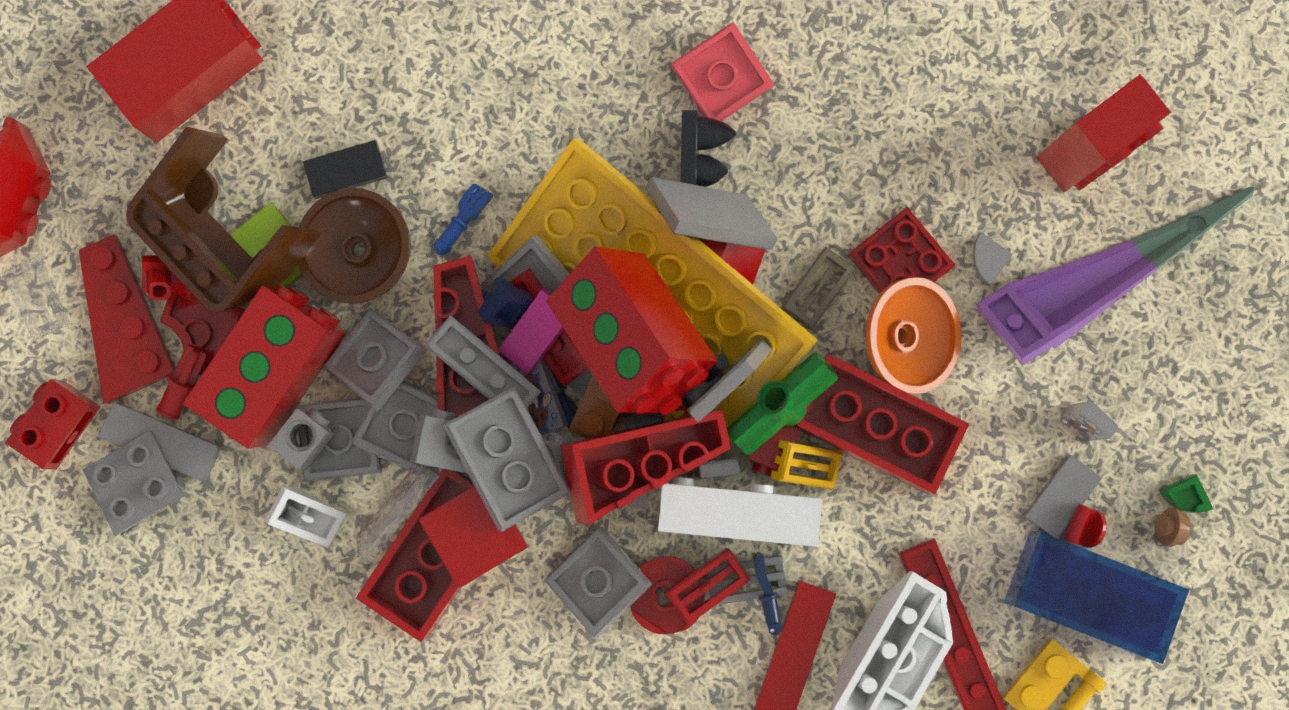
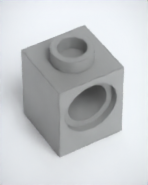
[268,408,335,470]

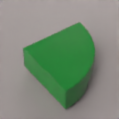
[1159,474,1213,513]

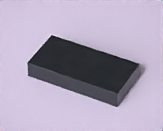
[303,140,388,199]

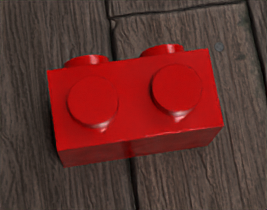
[5,379,101,470]

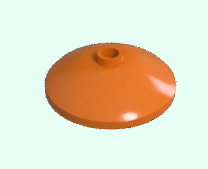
[865,277,961,394]

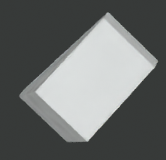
[264,486,346,548]

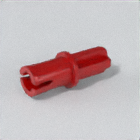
[156,345,207,420]

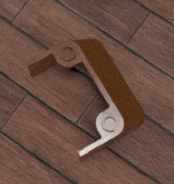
[126,126,321,312]

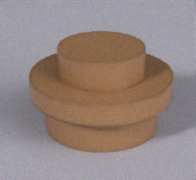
[1155,508,1191,547]

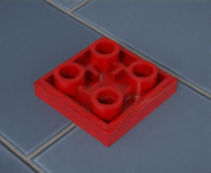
[847,207,955,294]
[418,486,529,589]

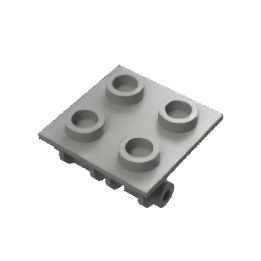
[83,431,186,536]

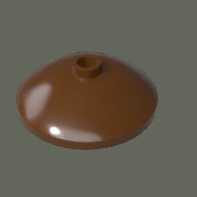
[298,188,411,304]

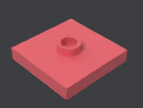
[670,22,775,121]

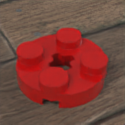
[630,556,705,634]

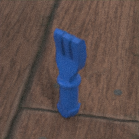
[434,184,493,255]

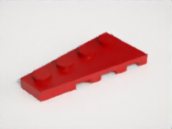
[79,234,175,404]

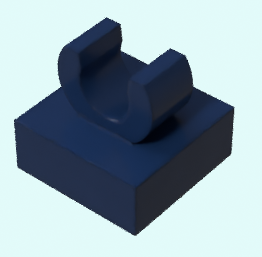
[478,277,534,329]

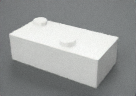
[658,477,822,547]

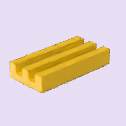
[770,440,843,489]

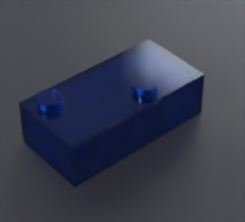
[1004,531,1189,664]

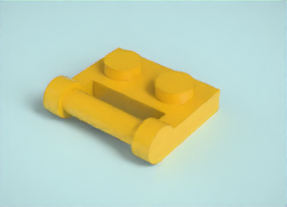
[1001,638,1107,710]

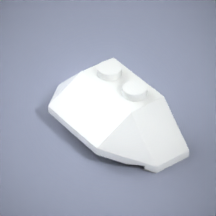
[831,571,953,710]

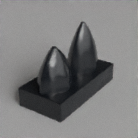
[681,110,736,187]

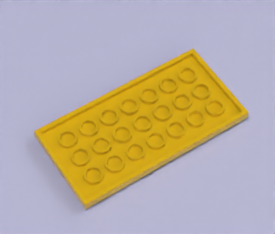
[486,137,818,442]

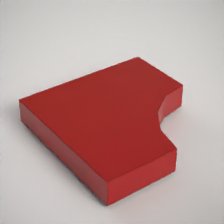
[160,293,245,376]

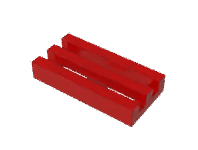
[663,548,750,626]

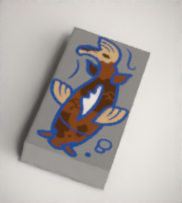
[509,359,568,436]
[1060,401,1119,441]

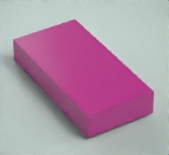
[498,288,564,374]

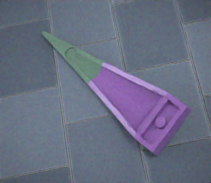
[976,187,1254,366]

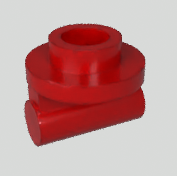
[1063,503,1107,548]

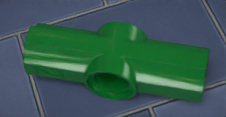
[727,351,838,456]

